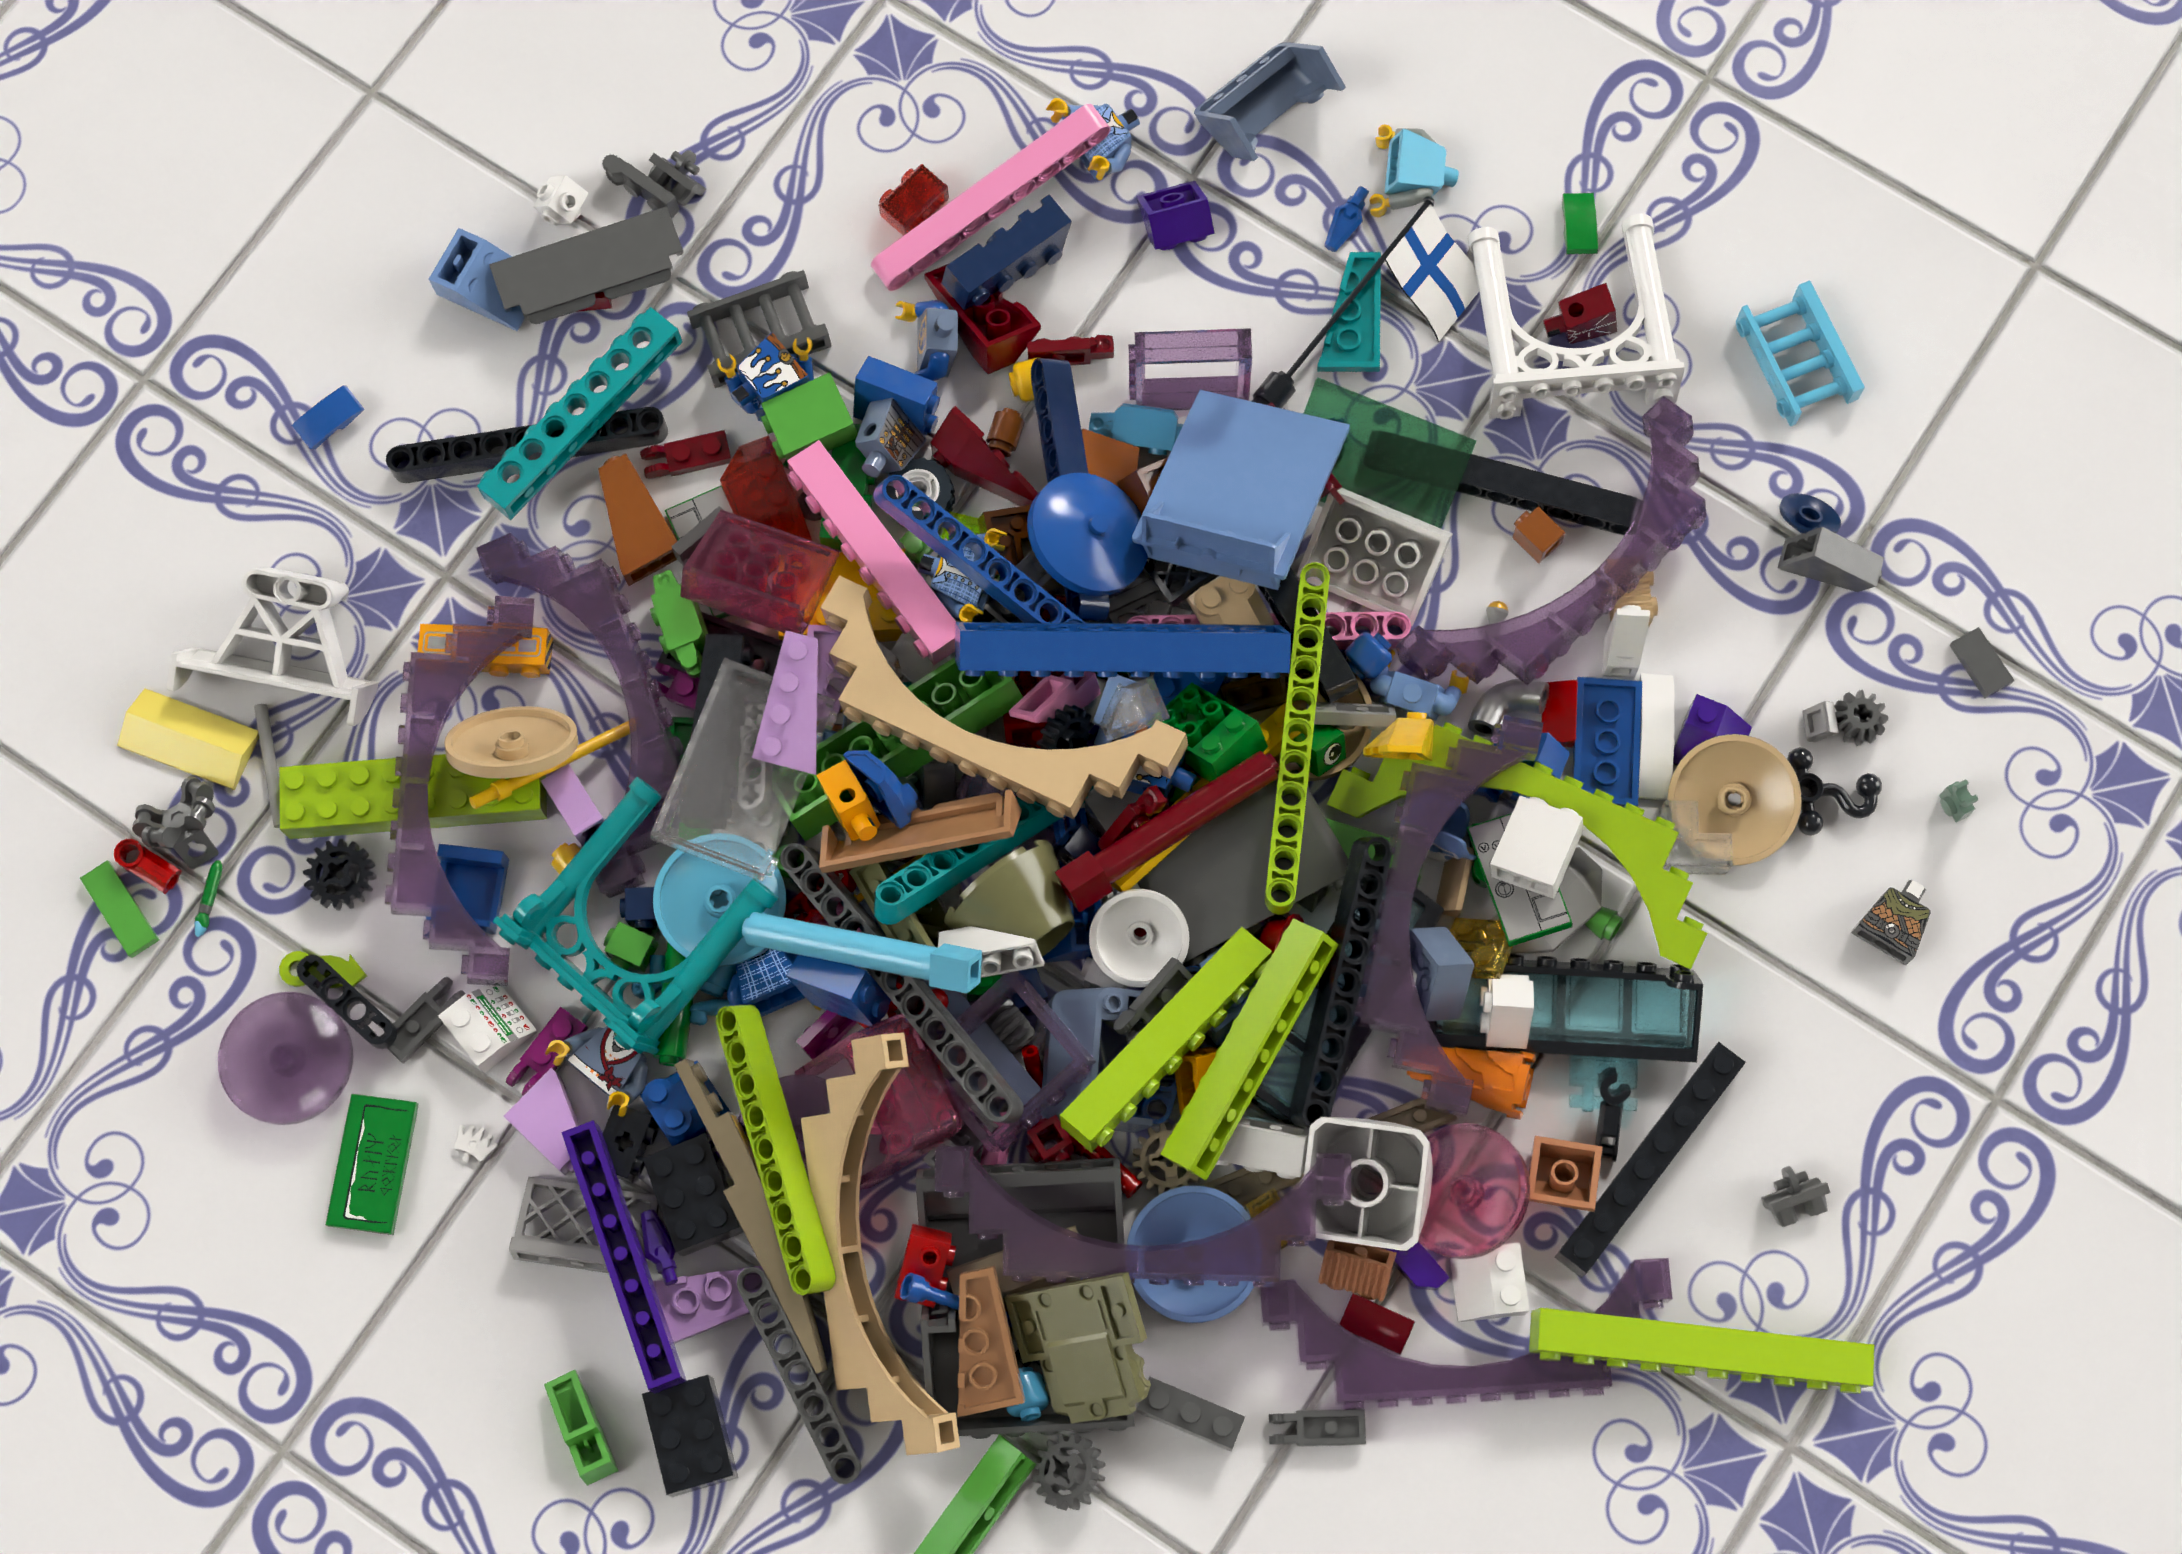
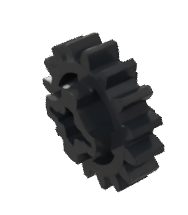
[1036,704,1094,750]
[303,839,377,911]

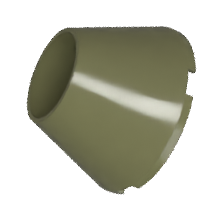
[944,839,1075,957]

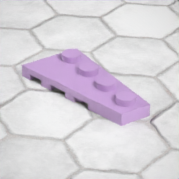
[752,630,819,775]
[653,1266,772,1344]

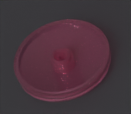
[1418,1123,1530,1259]

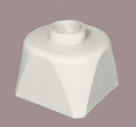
[1298,1117,1433,1251]

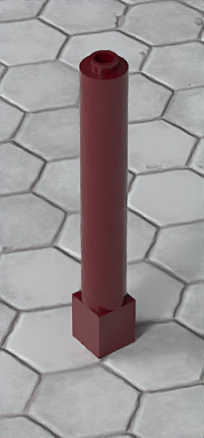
[1055,751,1280,912]

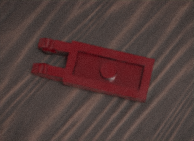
[640,430,732,479]

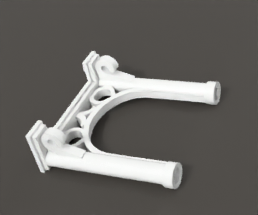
[1468,214,1685,419]

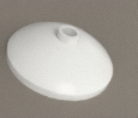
[1089,889,1190,987]

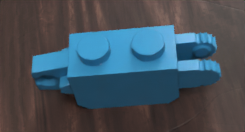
[1089,403,1184,455]

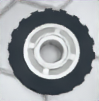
[886,457,955,527]

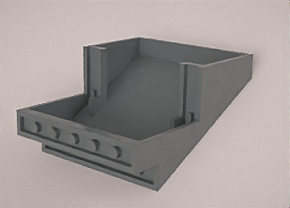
[915,1158,1135,1439]

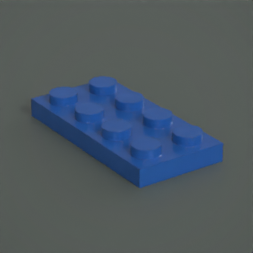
[1572,677,1642,808]

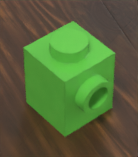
[604,922,659,973]

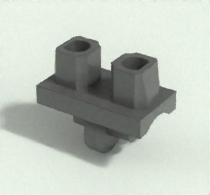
[648,150,706,206]
[1761,1166,1831,1227]

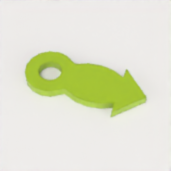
[279,951,367,988]

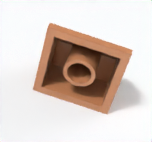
[1526,1136,1602,1212]

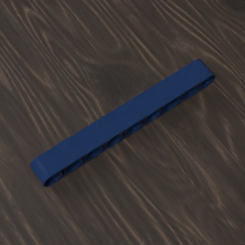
[1031,358,1110,621]

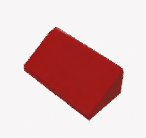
[1541,680,1578,748]

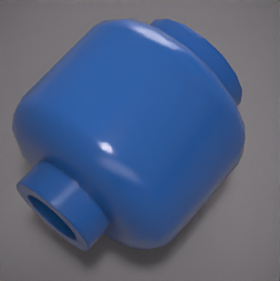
[1345,632,1392,680]

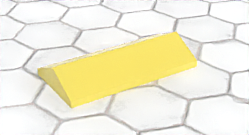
[117,688,259,790]

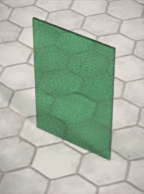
[1303,377,1477,529]

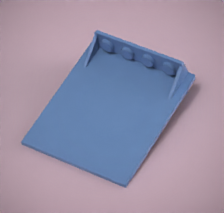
[1132,390,1350,590]

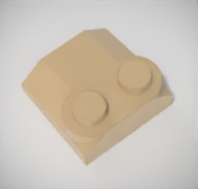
[1187,576,1275,625]

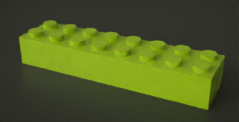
[279,754,547,839]

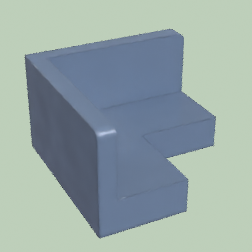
[1404,927,1475,1022]

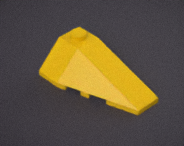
[1363,712,1434,761]

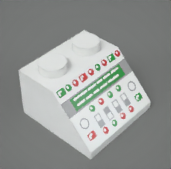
[438,981,538,1073]

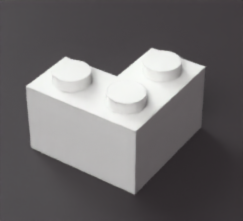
[1479,973,1534,1049]

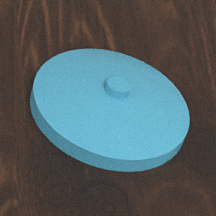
[653,834,787,967]

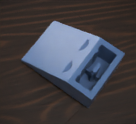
[429,228,525,331]

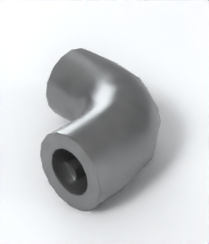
[1468,679,1549,738]

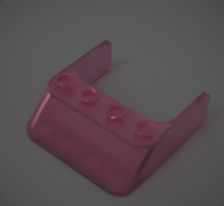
[794,1014,962,1190]

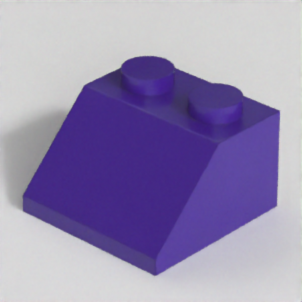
[1136,180,1215,250]

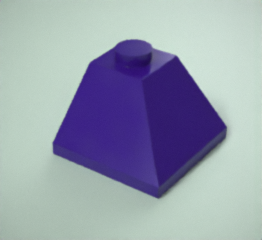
[1673,694,1752,766]

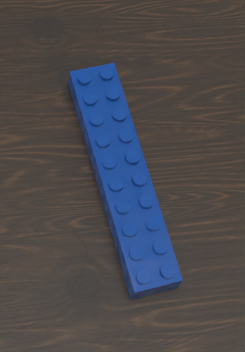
[955,622,1291,678]

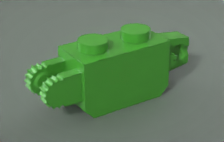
[650,570,708,678]

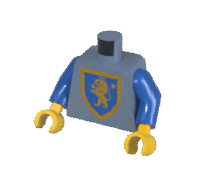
[895,300,958,381]

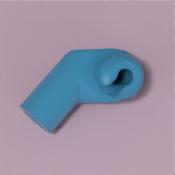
[631,955,666,999]
[689,999,730,1025]

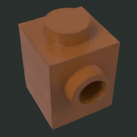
[1512,506,1565,564]

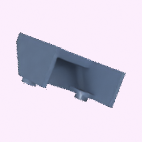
[1194,42,1346,161]
[1041,987,1153,1133]

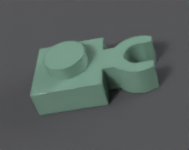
[1939,779,1978,823]

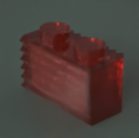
[878,164,949,236]

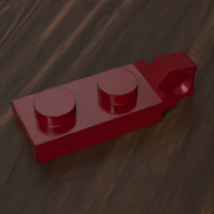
[1027,335,1114,365]
[1097,785,1167,851]

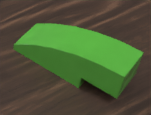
[544,1370,619,1486]

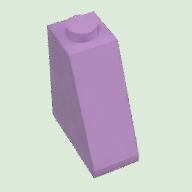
[541,764,604,847]
[504,1068,579,1175]

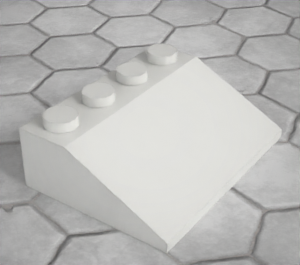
[1296,488,1453,626]

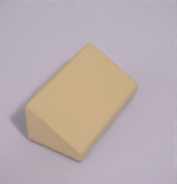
[1436,847,1474,918]

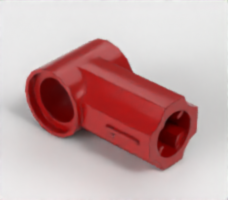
[114,839,182,894]

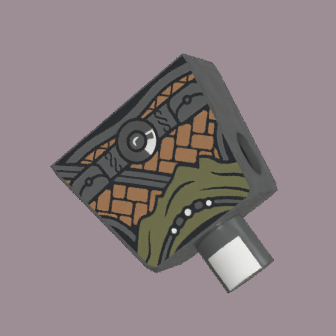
[1851,880,1931,965]

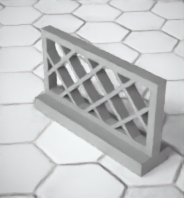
[509,1176,659,1273]

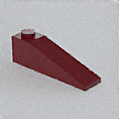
[924,264,1041,374]
[930,406,1038,506]

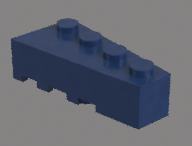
[942,194,1072,310]

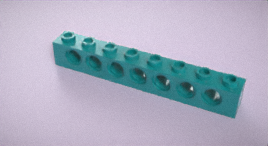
[477,307,683,521]

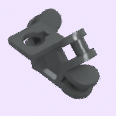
[132,776,219,869]

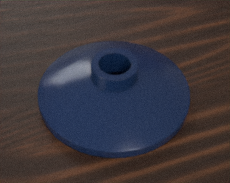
[1779,493,1841,534]

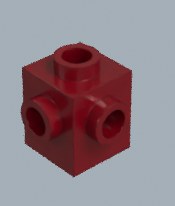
[1025,1115,1076,1163]

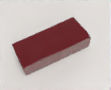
[1338,1294,1415,1355]

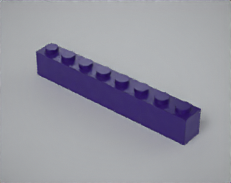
[561,1120,687,1394]

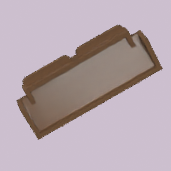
[819,789,1022,873]

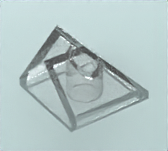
[1100,676,1170,742]

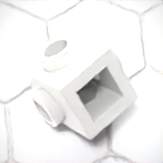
[533,175,588,226]

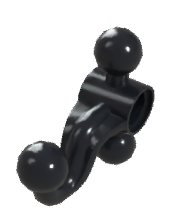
[1787,747,1882,836]

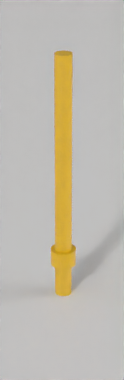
[469,716,643,809]

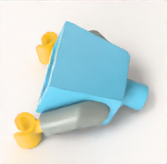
[1369,124,1459,217]

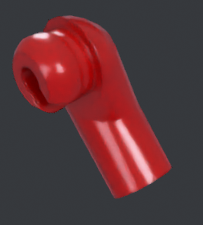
[1022,1045,1043,1089]

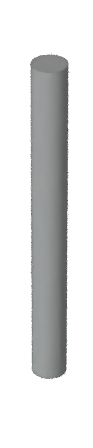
[254,704,280,828]

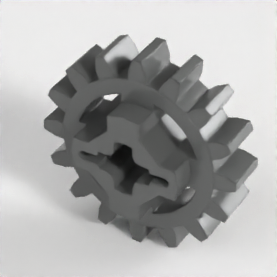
[1032,1433,1106,1511]

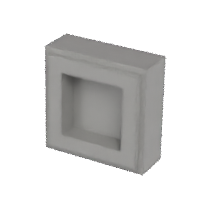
[1802,701,1839,742]

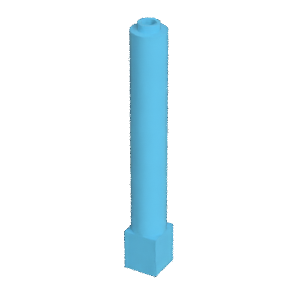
[742,912,982,994]

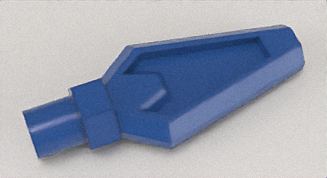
[1324,186,1369,252]

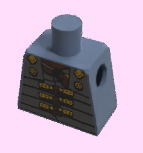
[855,398,927,477]

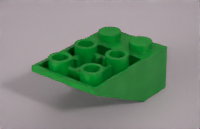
[1146,682,1268,782]

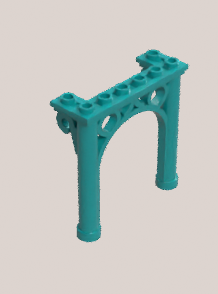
[493,776,779,1055]

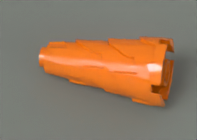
[1401,1043,1536,1120]

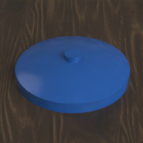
[1027,473,1148,596]

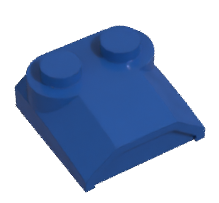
[843,750,918,829]
[640,1061,731,1146]

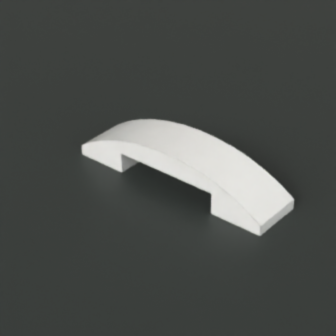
[1638,673,1675,801]

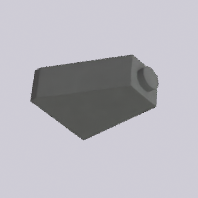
[1777,527,1884,592]

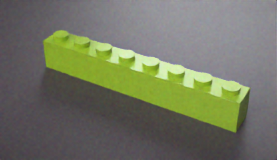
[1160,919,1339,1180]
[1060,927,1272,1152]

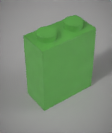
[760,372,858,460]

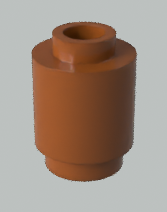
[986,408,1025,457]

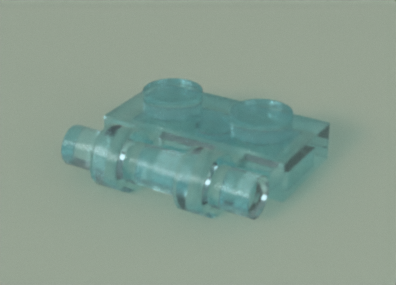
[1569,1055,1638,1114]

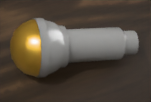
[1486,601,1509,650]

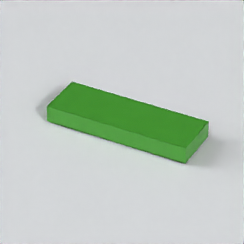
[80,860,160,958]

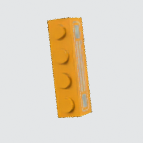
[417,624,553,678]

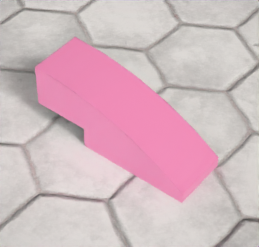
[1009,671,1101,723]

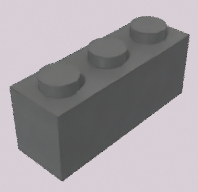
[1136,1376,1245,1452]

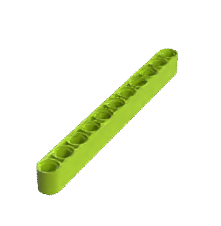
[1265,562,1330,915]

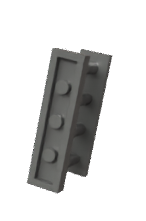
[687,270,832,388]

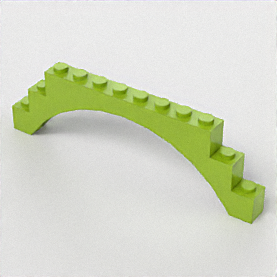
[1327,722,1708,969]

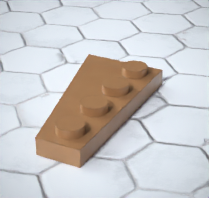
[957,1265,1025,1417]

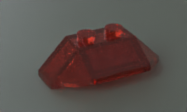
[720,435,814,556]

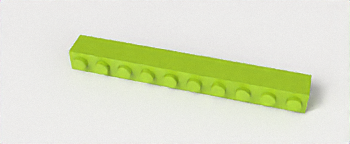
[1529,1308,1874,1394]

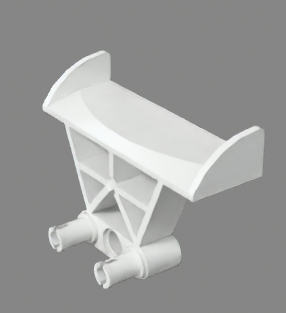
[167,568,379,726]

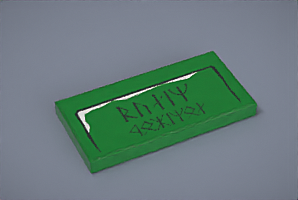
[325,1094,419,1235]

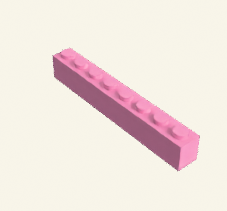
[787,440,956,665]

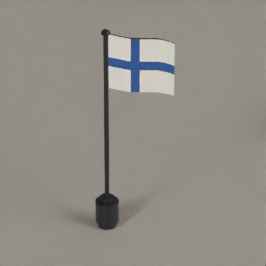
[1251,196,1479,409]

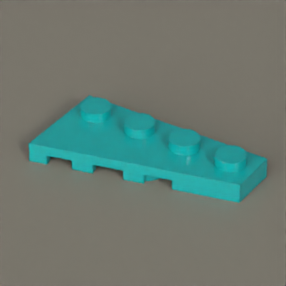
[1317,252,1381,372]

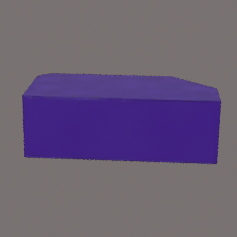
[1386,1241,1450,1290]

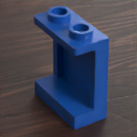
[425,843,509,938]

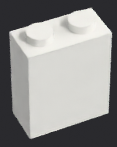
[1490,796,1583,899]

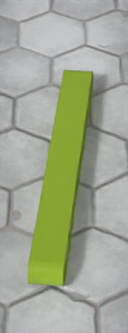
[716,1004,836,1295]

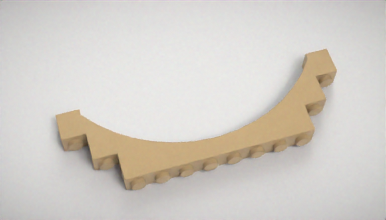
[820,576,1188,819]
[801,1033,960,1455]

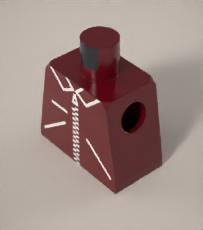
[1543,283,1617,344]

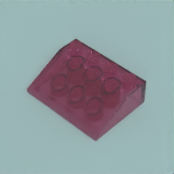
[680,510,840,635]

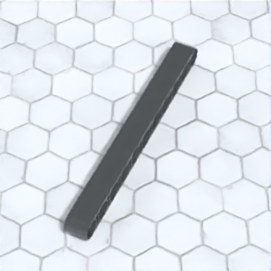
[780,843,1024,1124]

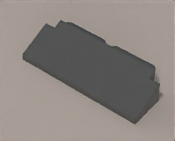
[489,206,683,324]

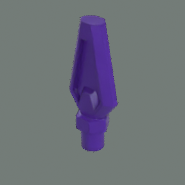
[640,1209,678,1286]

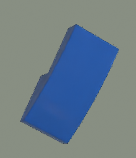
[291,385,365,449]

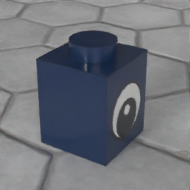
[1054,824,1101,865]

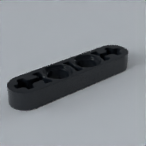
[297,955,397,1049]

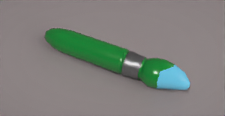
[194,860,223,937]

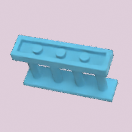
[1736,280,1865,427]

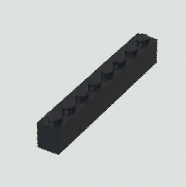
[1554,1042,1746,1278]

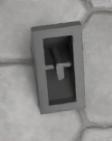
[912,761,955,809]

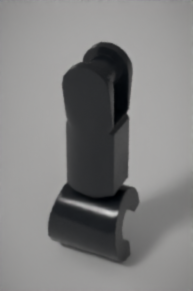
[1595,1067,1631,1162]

